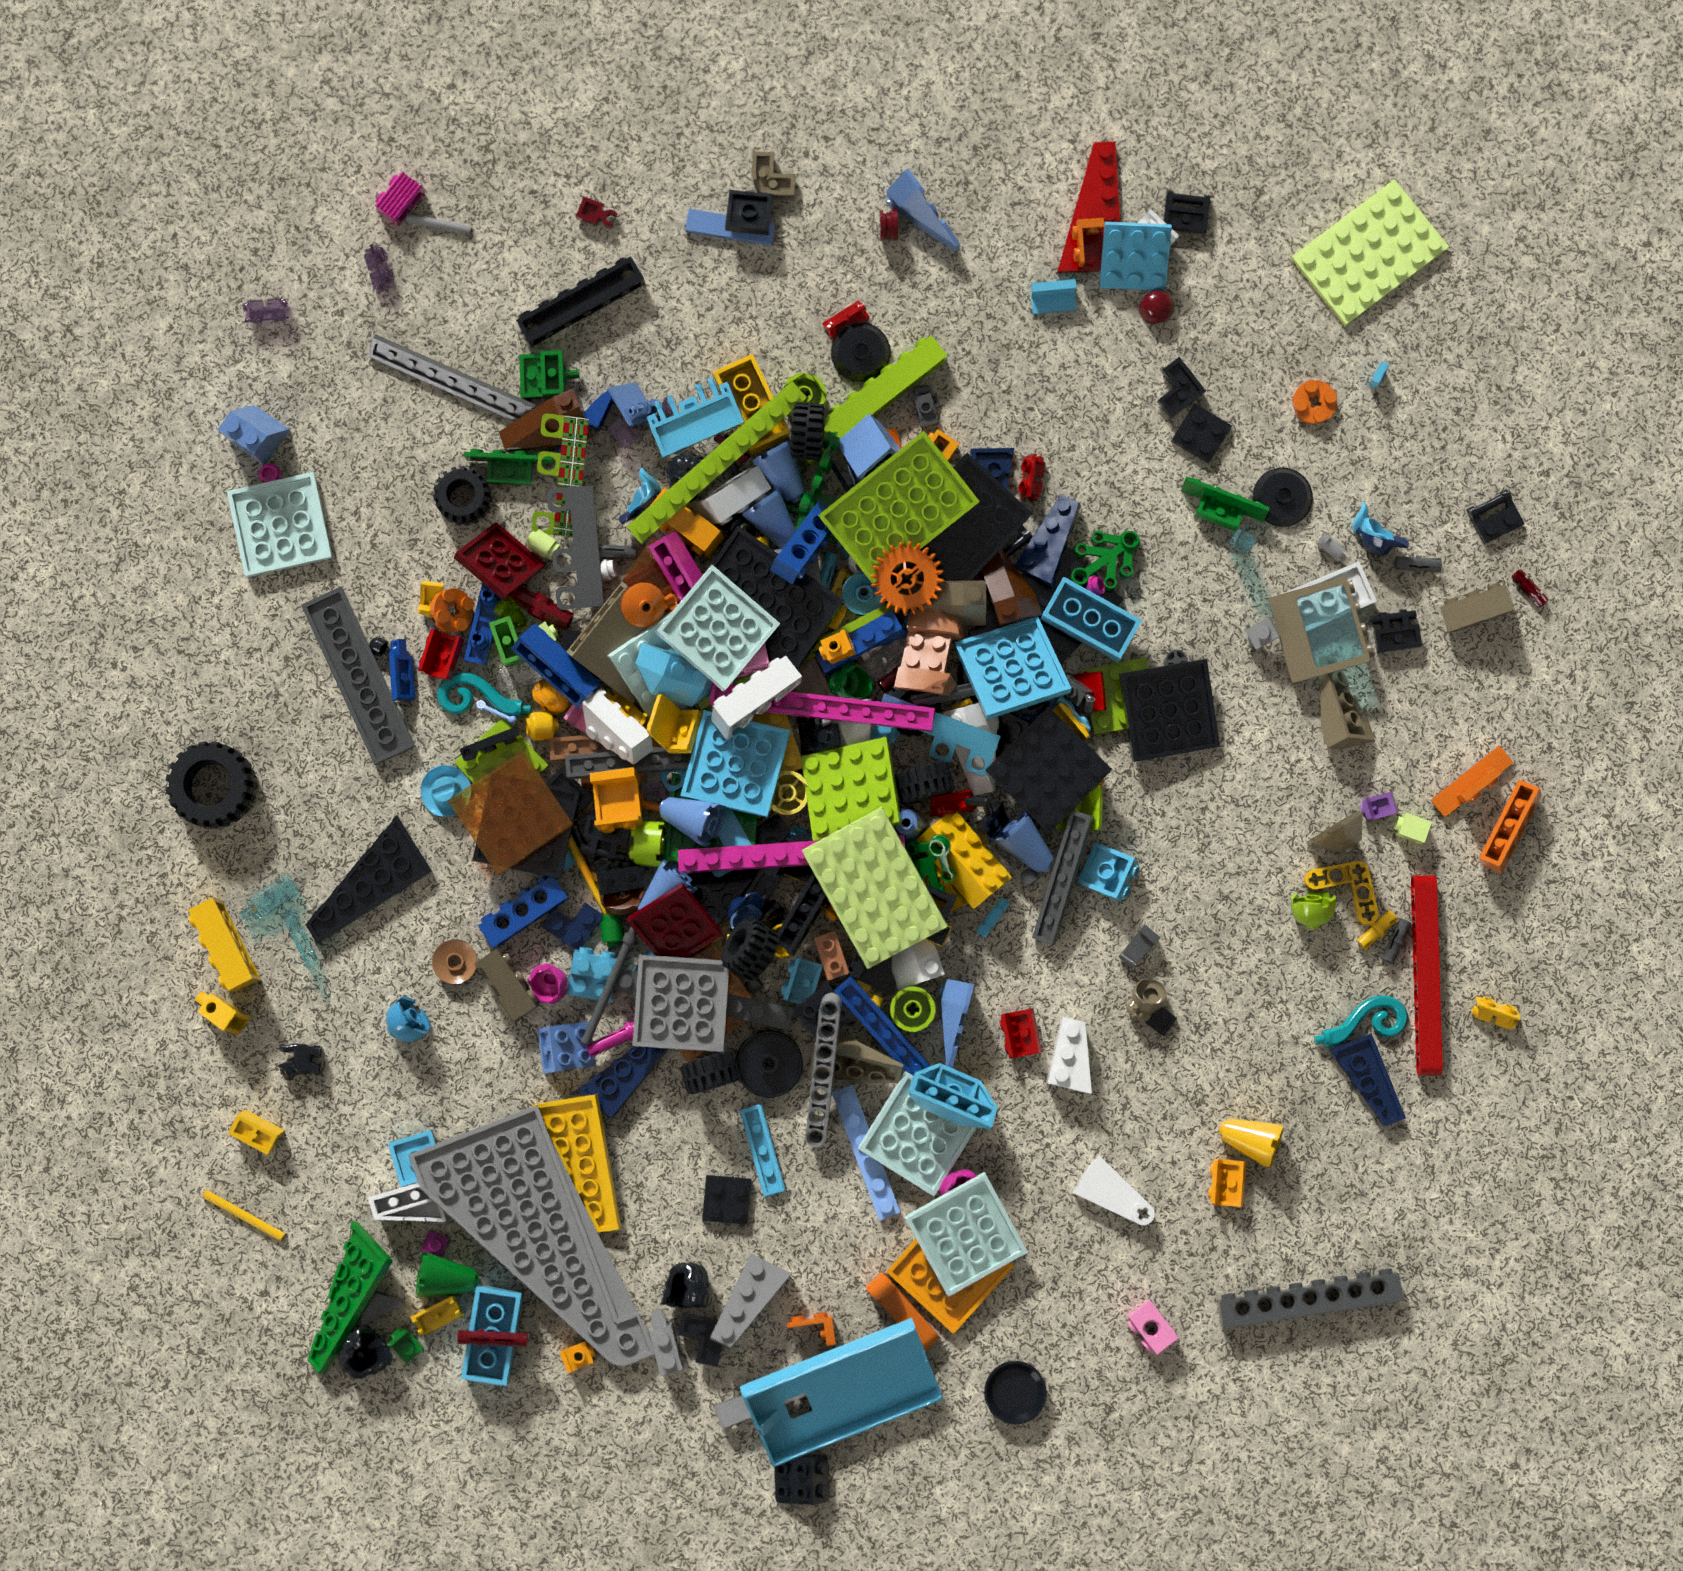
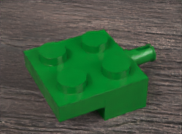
[519,350,580,399]

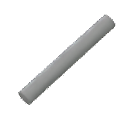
[406,213,472,235]

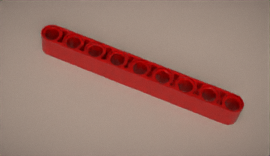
[1411,875,1443,1076]

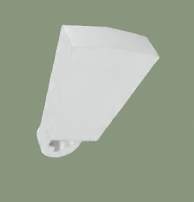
[1073,1155,1155,1225]

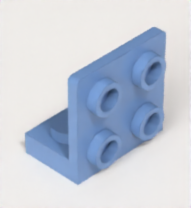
[537,1022,595,1074]

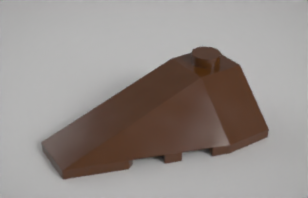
[499,389,593,452]

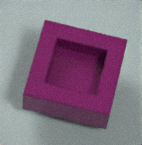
[420,1230,451,1258]

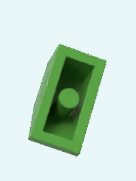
[489,616,525,669]

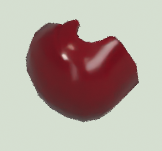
[1139,290,1175,325]

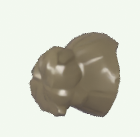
[1125,979,1167,1022]

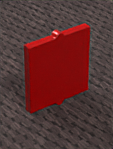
[1072,671,1107,714]

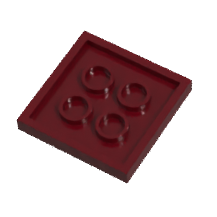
[454,522,546,600]
[627,883,722,958]

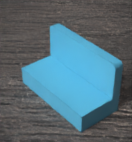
[1030,279,1076,314]

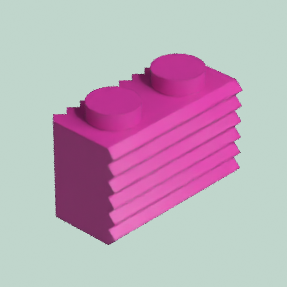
[375,172,425,226]

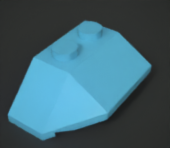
[635,642,713,707]
[908,1063,998,1129]

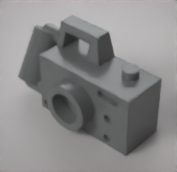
[913,385,940,429]
[1063,675,1095,714]

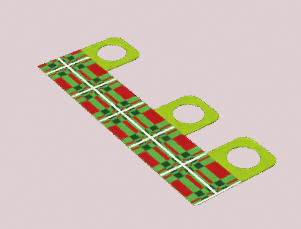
[531,413,589,538]

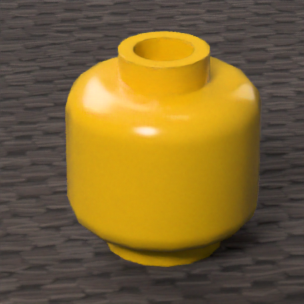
[525,711,559,741]

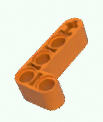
[865,1271,941,1352]

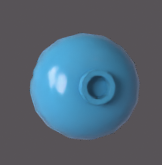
[386,996,430,1042]

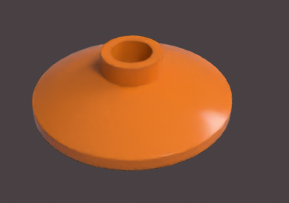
[621,583,665,627]

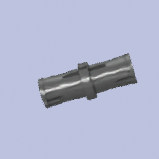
[1395,555,1442,573]
[1380,918,1412,964]

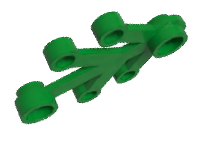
[798,431,840,513]
[1070,531,1140,591]
[905,834,956,899]

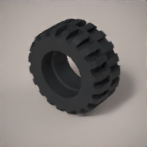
[165,741,257,829]

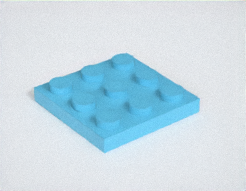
[1099,222,1172,291]

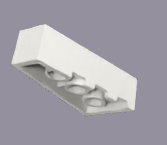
[711,656,802,741]

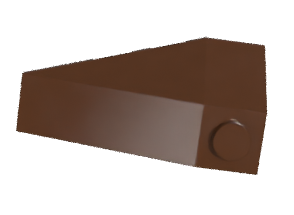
[981,549,1042,628]

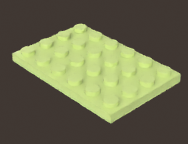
[1291,179,1449,326]
[802,807,948,969]

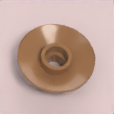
[432,939,477,984]

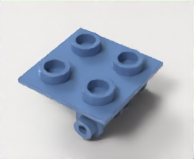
[607,382,661,427]

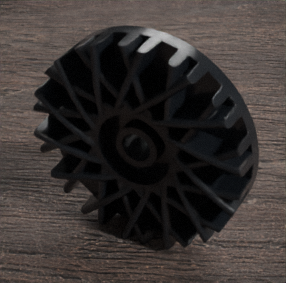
[736,1030,803,1098]

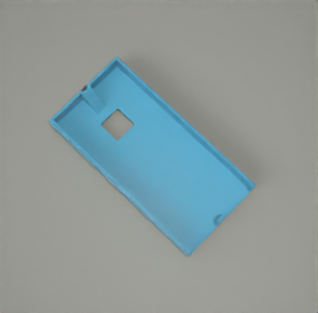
[740,1318,943,1467]

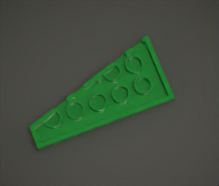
[307,1221,393,1374]

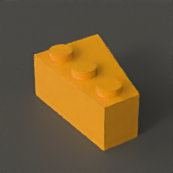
[650,487,724,559]

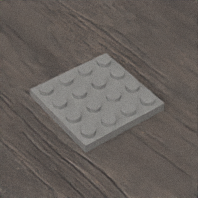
[632,955,729,1052]

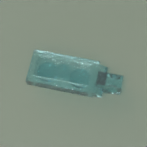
[239,873,301,921]
[281,908,318,970]

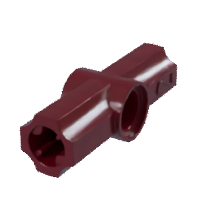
[506,586,575,630]

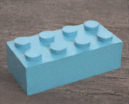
[1040,577,1142,663]
[461,1285,524,1386]

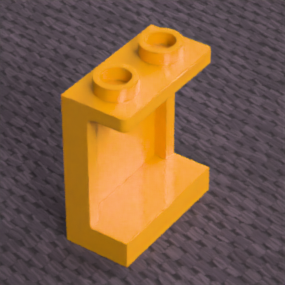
[590,767,643,833]

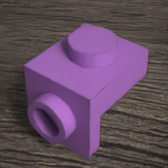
[1361,791,1399,821]

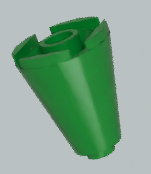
[416,1252,479,1298]

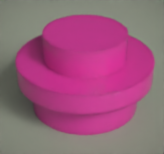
[259,463,281,483]
[1086,575,1105,596]

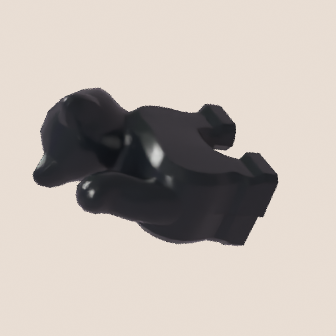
[278,1043,322,1081]

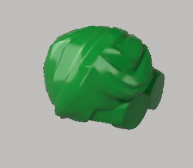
[829,662,873,700]

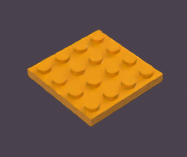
[886,1238,1014,1334]

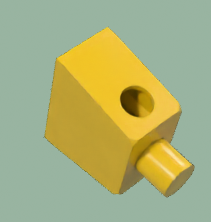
[195,991,251,1035]

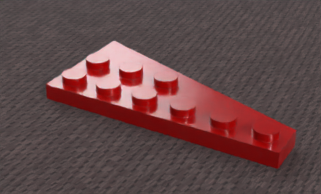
[1057,141,1120,274]

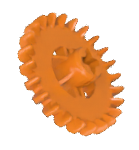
[870,541,945,615]

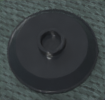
[831,322,891,382]
[1252,467,1313,527]
[984,1361,1047,1424]

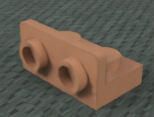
[814,931,849,981]

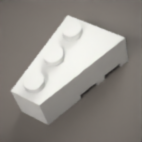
[582,688,653,765]

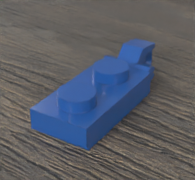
[389,639,415,701]

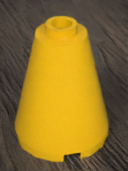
[1218,1118,1284,1169]

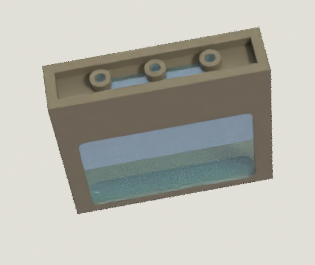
[1268,576,1374,685]

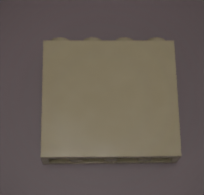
[566,582,665,703]

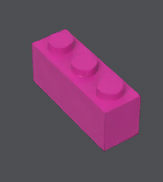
[648,531,702,602]

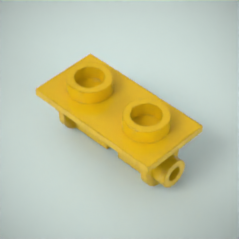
[1471,996,1521,1030]

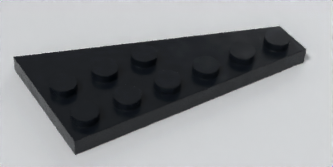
[688,813,790,926]
[305,815,433,944]

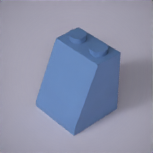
[218,405,290,465]
[838,414,901,480]

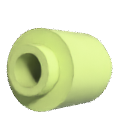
[526,529,561,560]

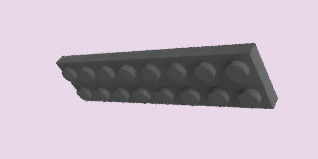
[301,586,416,765]

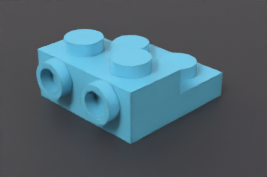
[1077,842,1140,903]
[567,947,617,1003]

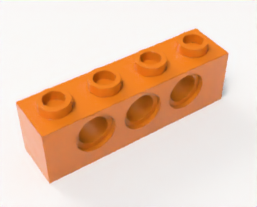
[1479,779,1542,874]

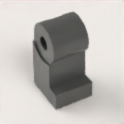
[1118,924,1161,968]

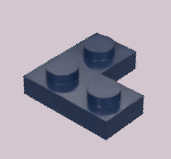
[541,902,603,950]

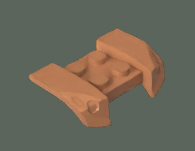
[894,608,965,696]

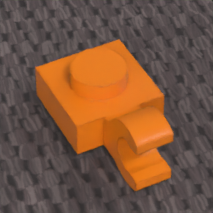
[664,593,680,612]

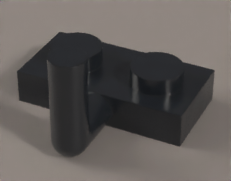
[964,797,1008,845]

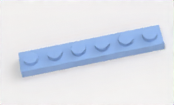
[832,1085,900,1221]

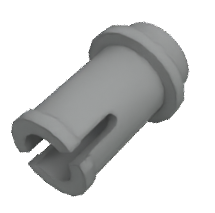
[1316,533,1346,560]

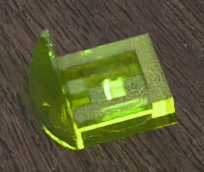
[493,597,527,629]

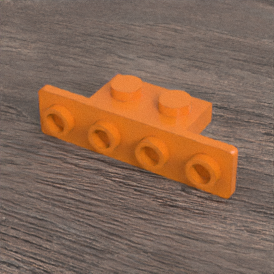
[1431,746,1513,817]

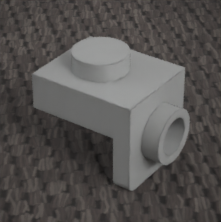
[1245,617,1281,650]

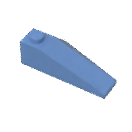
[885,169,960,252]
[938,979,974,1068]

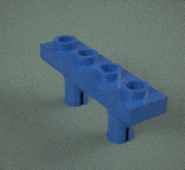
[464,583,502,666]

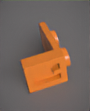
[1072,218,1104,267]
[787,1312,836,1346]

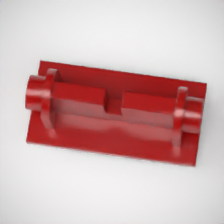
[822,300,870,340]
[1019,453,1046,501]
[929,790,977,817]

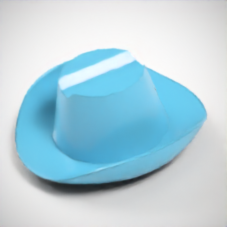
[421,765,472,817]

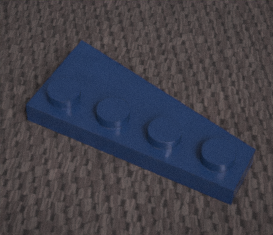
[1329,1033,1406,1126]

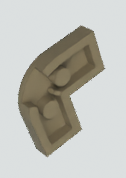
[752,151,795,198]

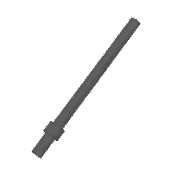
[581,926,638,1045]

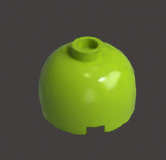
[1291,891,1336,929]

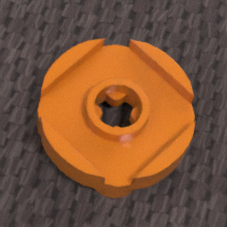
[1292,379,1337,425]
[430,588,474,633]

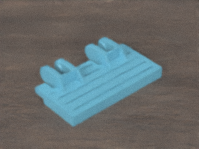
[646,378,745,458]

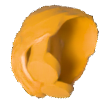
[532,679,572,715]

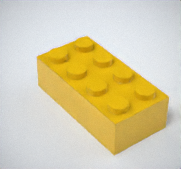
[713,354,791,456]
[916,811,1012,909]
[188,897,261,992]

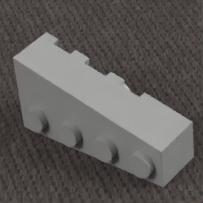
[710,1254,792,1349]

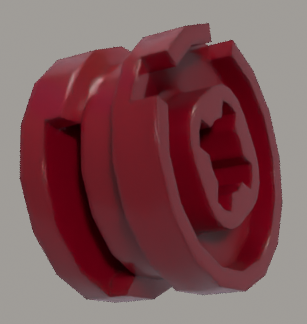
[880,210,898,241]

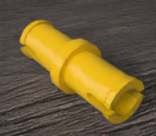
[1356,910,1399,951]

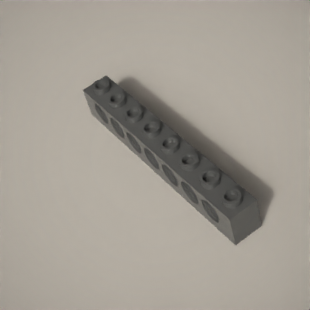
[1216,1268,1404,1329]

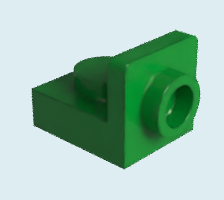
[387,1327,425,1364]

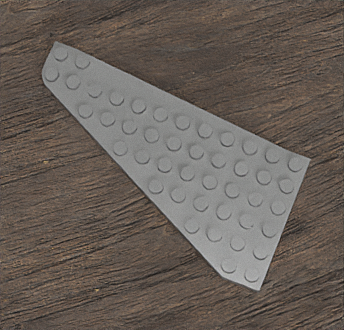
[408,1105,655,1366]

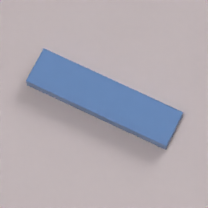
[685,209,775,246]

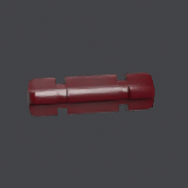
[1511,569,1549,607]

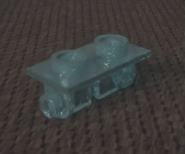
[1229,525,1256,554]

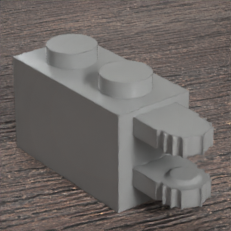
[649,1308,684,1376]

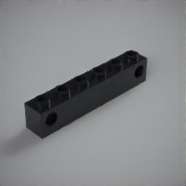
[516,257,645,348]

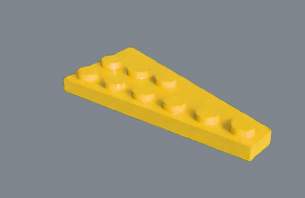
[532,1094,622,1233]

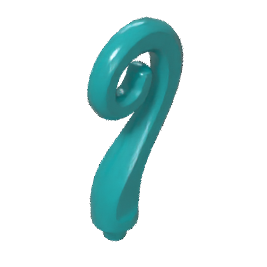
[437,673,532,718]
[1314,995,1408,1048]

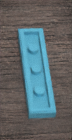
[740,1104,786,1197]

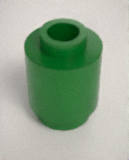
[600,914,624,947]

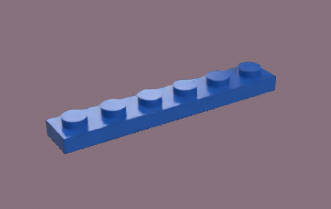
[834,976,931,1076]

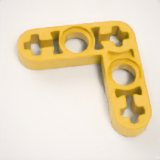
[1304,861,1379,925]

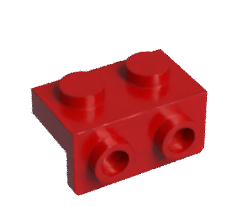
[418,629,464,681]
[1000,1008,1042,1059]

